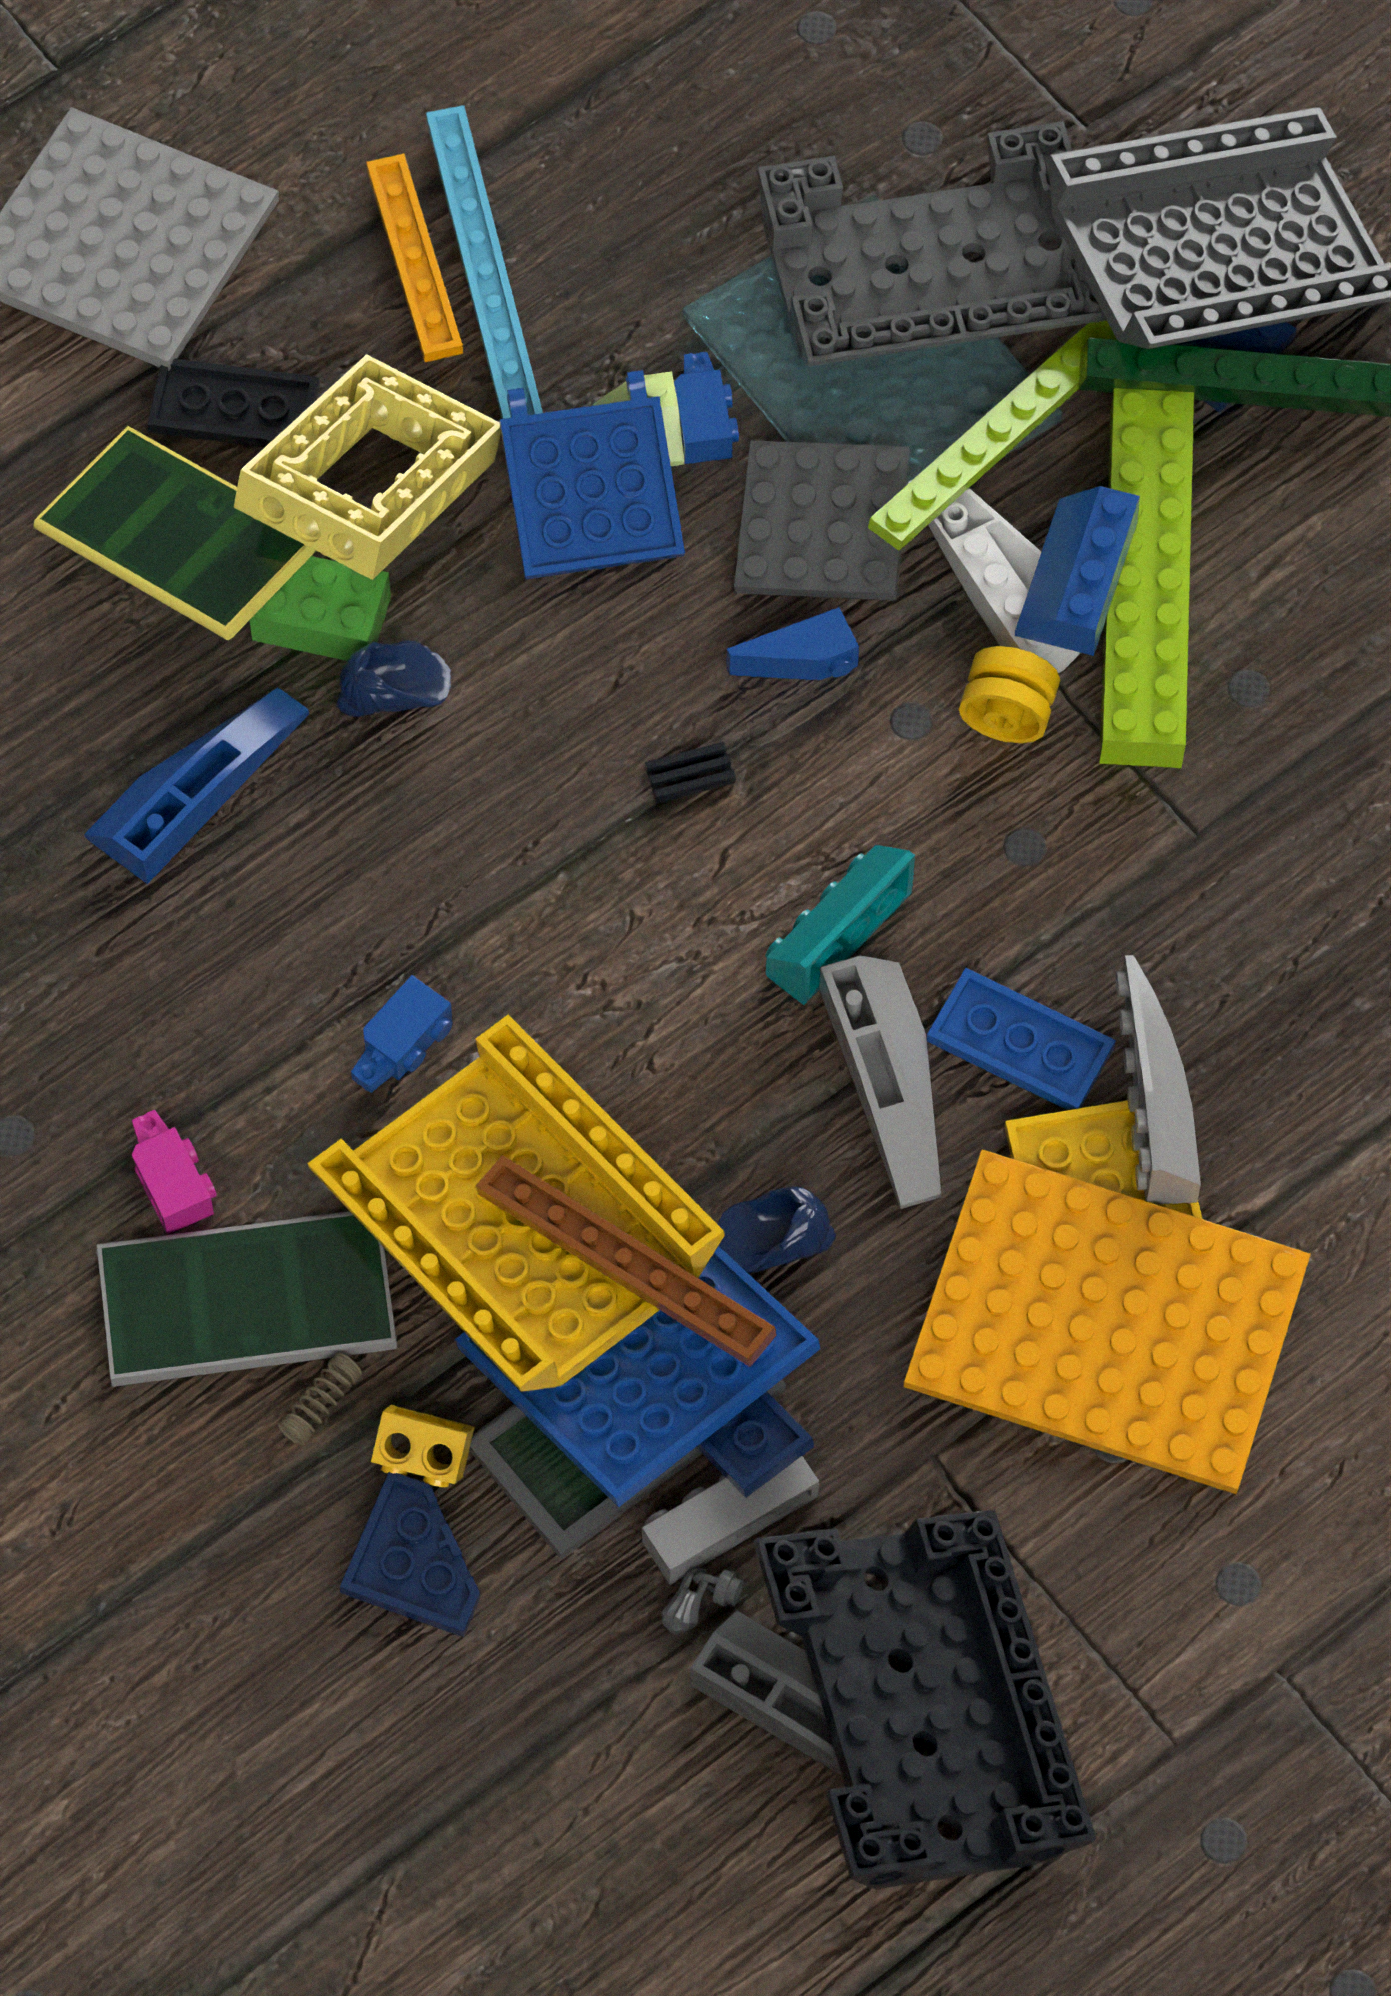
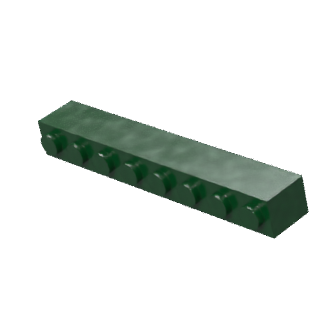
[1079,338,1391,417]

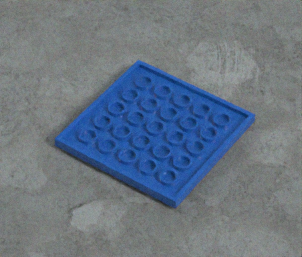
[455,1246,821,1507]

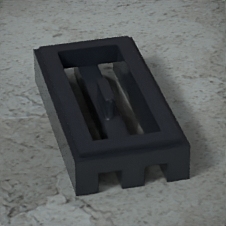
[645,742,736,804]

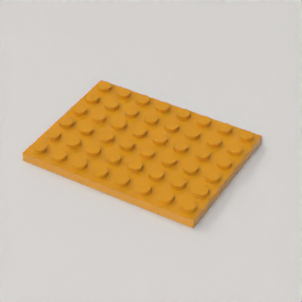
[903,1149,1311,1494]

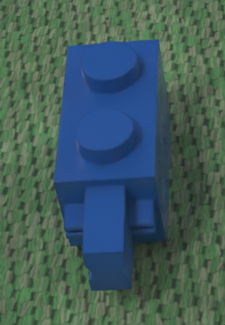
[674,352,739,464]
[351,975,453,1093]

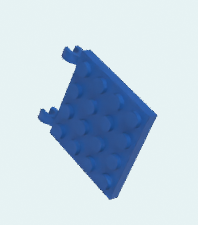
[499,370,685,580]

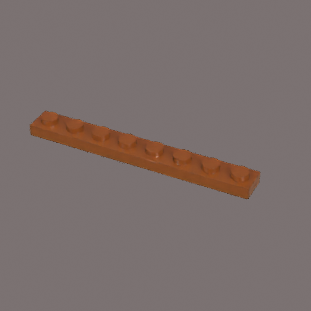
[476,1155,777,1367]

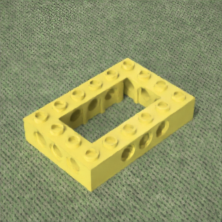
[234,354,501,580]

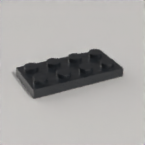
[147,359,320,447]

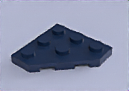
[340,1472,480,1637]

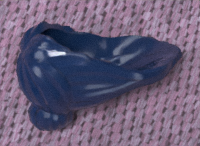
[337,640,451,717]
[718,1186,836,1274]

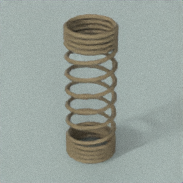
[278,1353,362,1445]

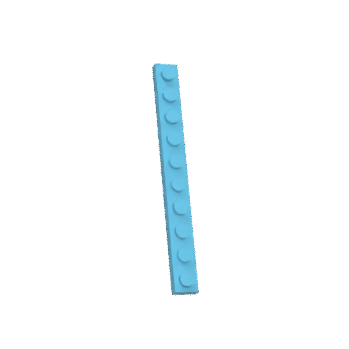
[426,105,543,419]

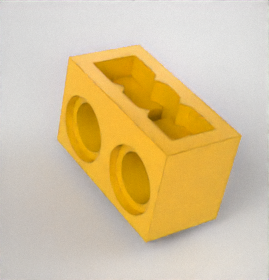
[371,1405,475,1488]

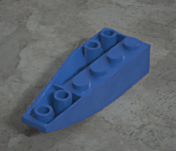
[84,688,310,884]

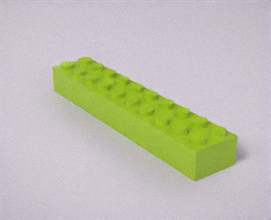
[1099,388,1194,768]

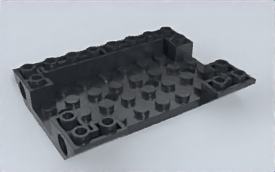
[754,1509,1097,1889]

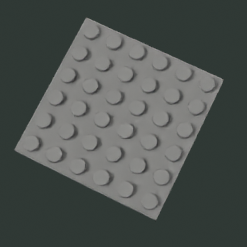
[0,107,279,371]

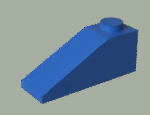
[726,607,859,680]

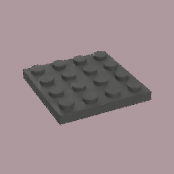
[734,440,911,600]

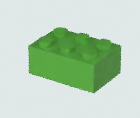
[250,548,391,661]

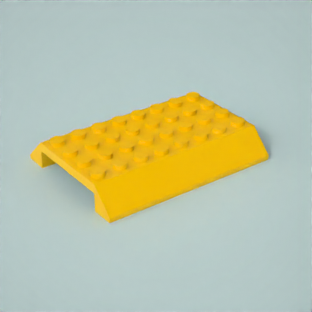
[307,1015,725,1392]

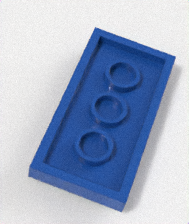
[927,968,1116,1110]

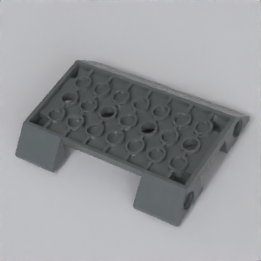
[757,122,1107,366]

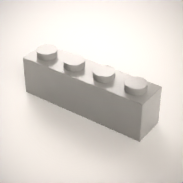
[642,1456,819,1585]

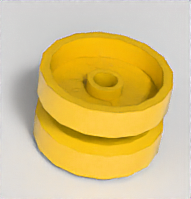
[958,646,1060,743]

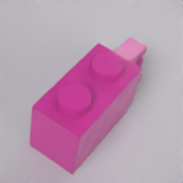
[132,1110,217,1235]

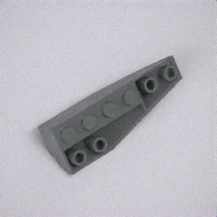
[690,1611,842,1775]

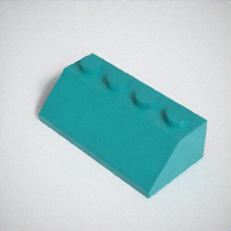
[765,845,915,1005]

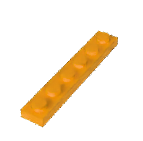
[366,154,463,362]

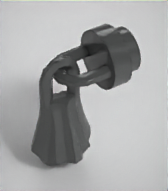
[661,1567,744,1635]

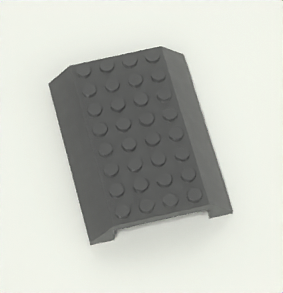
[1048,107,1391,349]

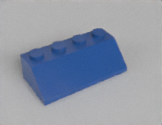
[1015,486,1140,656]

